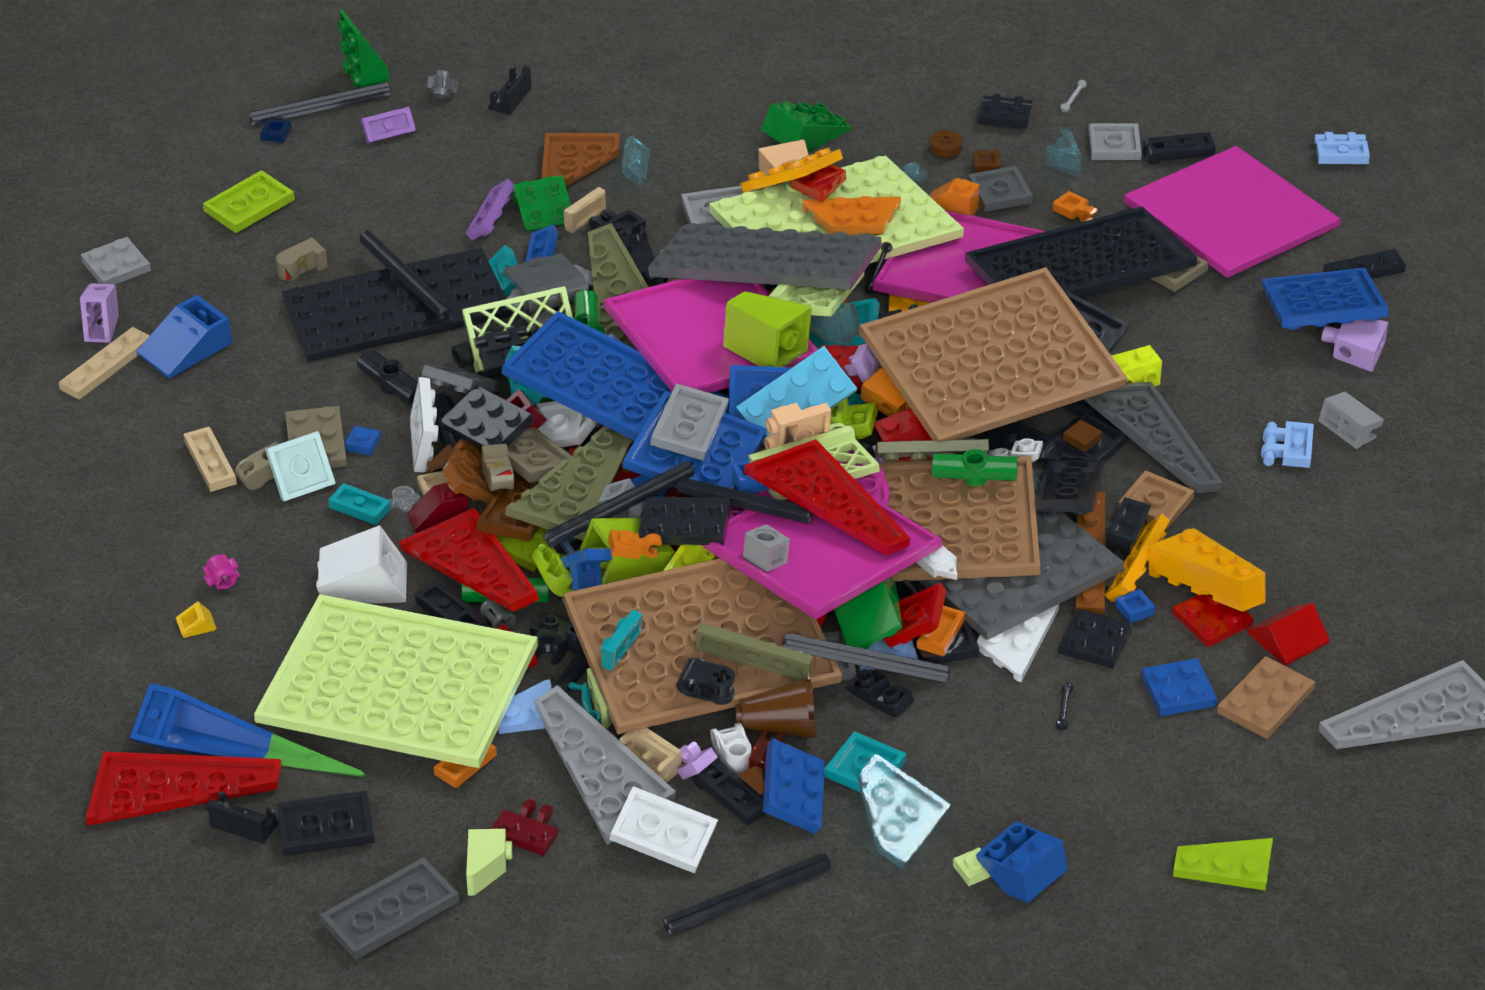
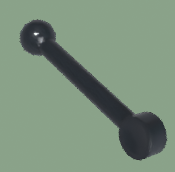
[865,242,892,293]
[1056,682,1074,731]

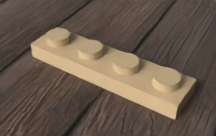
[59,327,150,400]

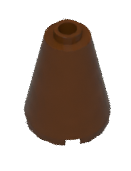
[735,679,816,739]

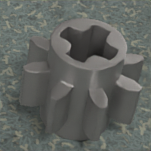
[427,70,459,99]

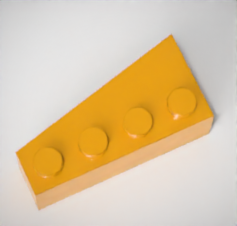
[1148,528,1265,612]

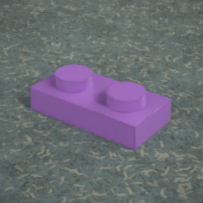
[360,107,416,144]

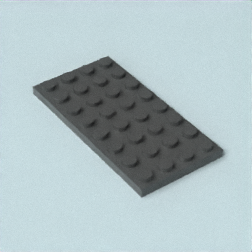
[648,223,882,289]

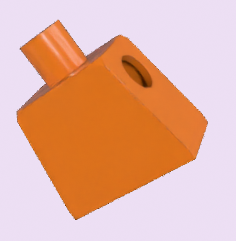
[860,367,910,417]

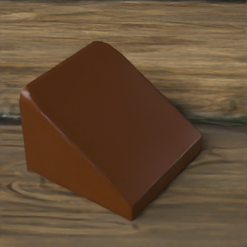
[425,444,452,474]
[738,766,765,796]

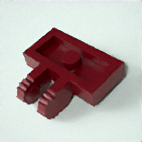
[491,798,558,856]

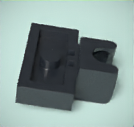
[530,613,582,665]

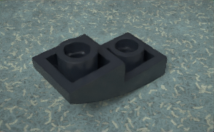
[847,669,914,718]

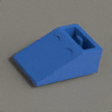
[136,295,233,379]

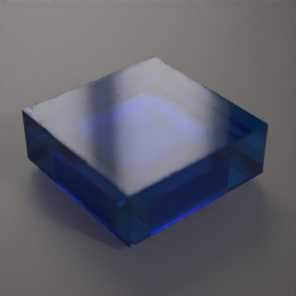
[260,119,292,143]

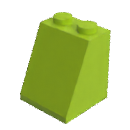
[723,291,812,367]
[579,518,674,585]

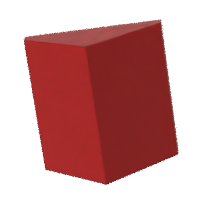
[1247,602,1329,666]

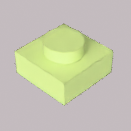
[953,847,991,886]

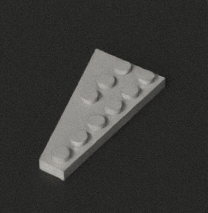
[1319,660,1485,749]
[535,686,676,845]

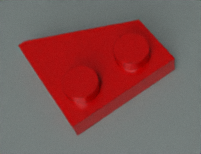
[790,164,847,202]

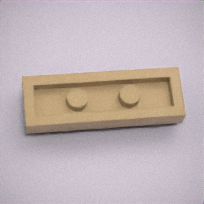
[184,426,237,492]

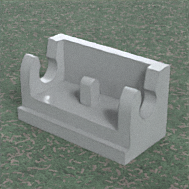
[1318,392,1384,449]

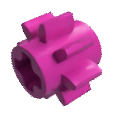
[203,554,240,590]

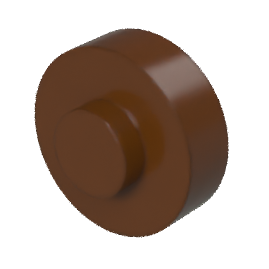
[930,130,962,158]

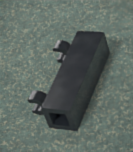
[620,226,664,287]

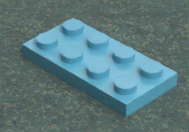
[736,346,857,448]

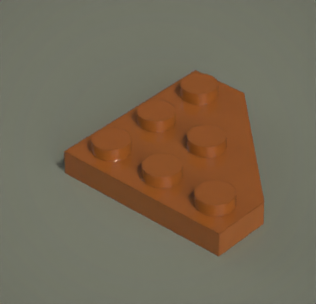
[541,133,620,186]
[442,439,498,504]

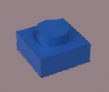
[345,426,381,456]
[1115,589,1155,623]

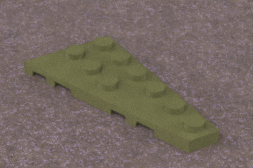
[588,223,648,351]
[505,426,633,541]

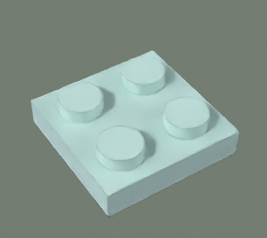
[265,431,336,501]

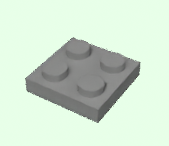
[81,237,151,285]

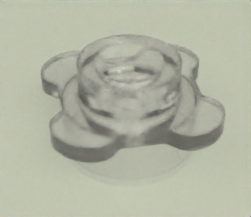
[389,486,420,512]

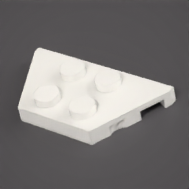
[536,401,598,447]
[977,604,1059,682]

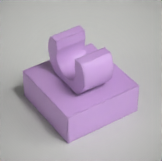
[844,344,880,383]
[677,741,717,779]

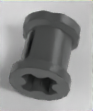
[480,599,516,630]

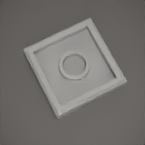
[1088,123,1142,160]

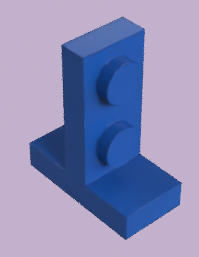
[560,548,612,591]

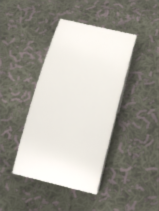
[987,439,1043,462]

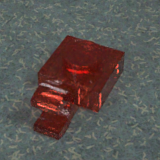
[748,730,783,771]

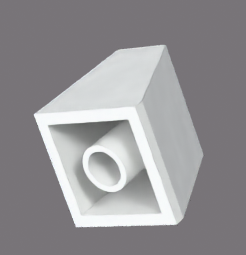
[316,525,407,604]

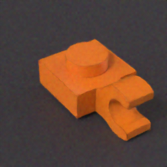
[1053,191,1098,222]
[608,529,662,559]

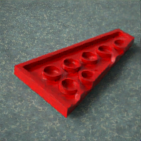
[744,439,911,555]
[398,508,539,612]
[86,752,282,826]

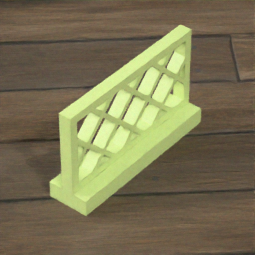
[769,272,864,316]
[462,286,573,373]
[749,425,880,501]

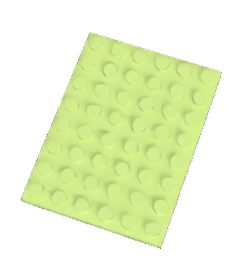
[709,156,964,263]
[254,594,538,768]

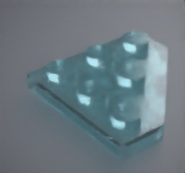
[858,754,951,869]

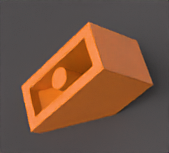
[929,178,980,216]

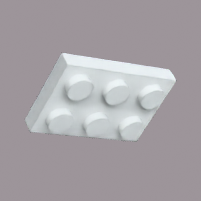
[410,377,438,472]
[609,786,718,874]

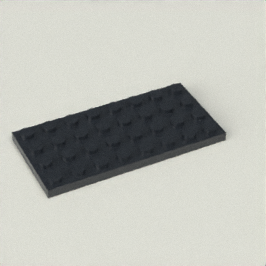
[965,206,1198,297]
[282,248,512,362]

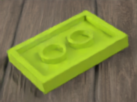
[203,170,295,233]

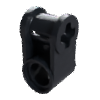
[676,657,735,705]

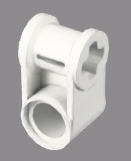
[710,723,752,776]

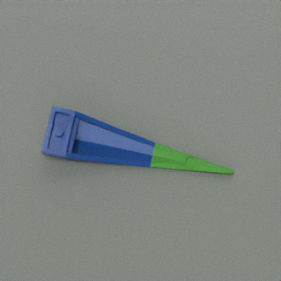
[130,683,365,777]

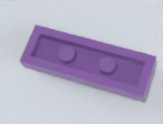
[465,179,514,240]

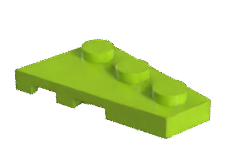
[1173,838,1273,890]

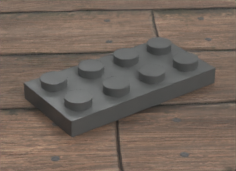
[320,857,459,961]

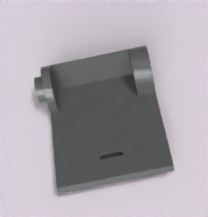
[503,253,589,315]

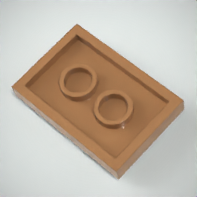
[1217,656,1315,739]

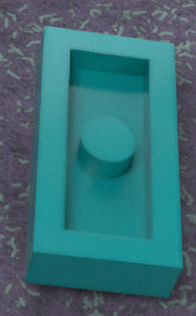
[488,245,518,297]
[328,483,391,525]
[600,609,643,672]

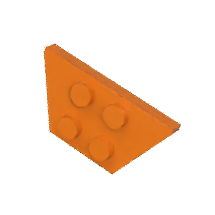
[802,196,901,235]

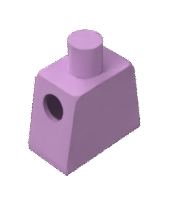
[80,283,119,343]
[1321,319,1389,372]

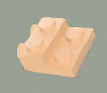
[764,402,831,450]

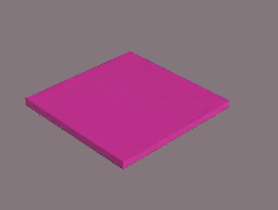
[1124,146,1341,278]
[873,210,1046,303]
[603,279,818,393]
[700,496,942,619]

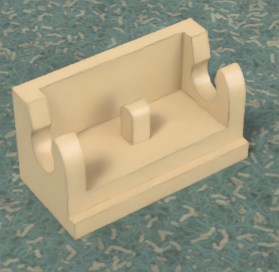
[619,728,682,782]

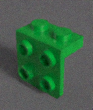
[511,175,571,232]

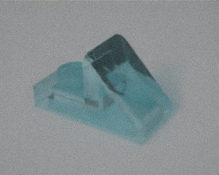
[1045,127,1082,177]

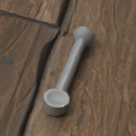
[1060,80,1087,112]

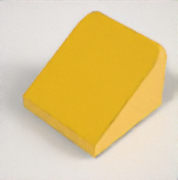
[176,601,217,638]

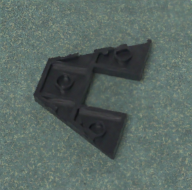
[977,399,1128,462]

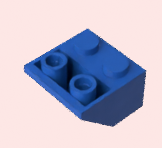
[976,821,1068,903]

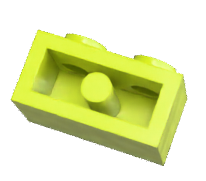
[1112,345,1162,386]

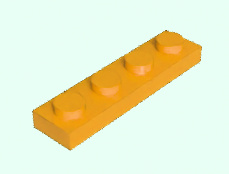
[1105,513,1170,602]

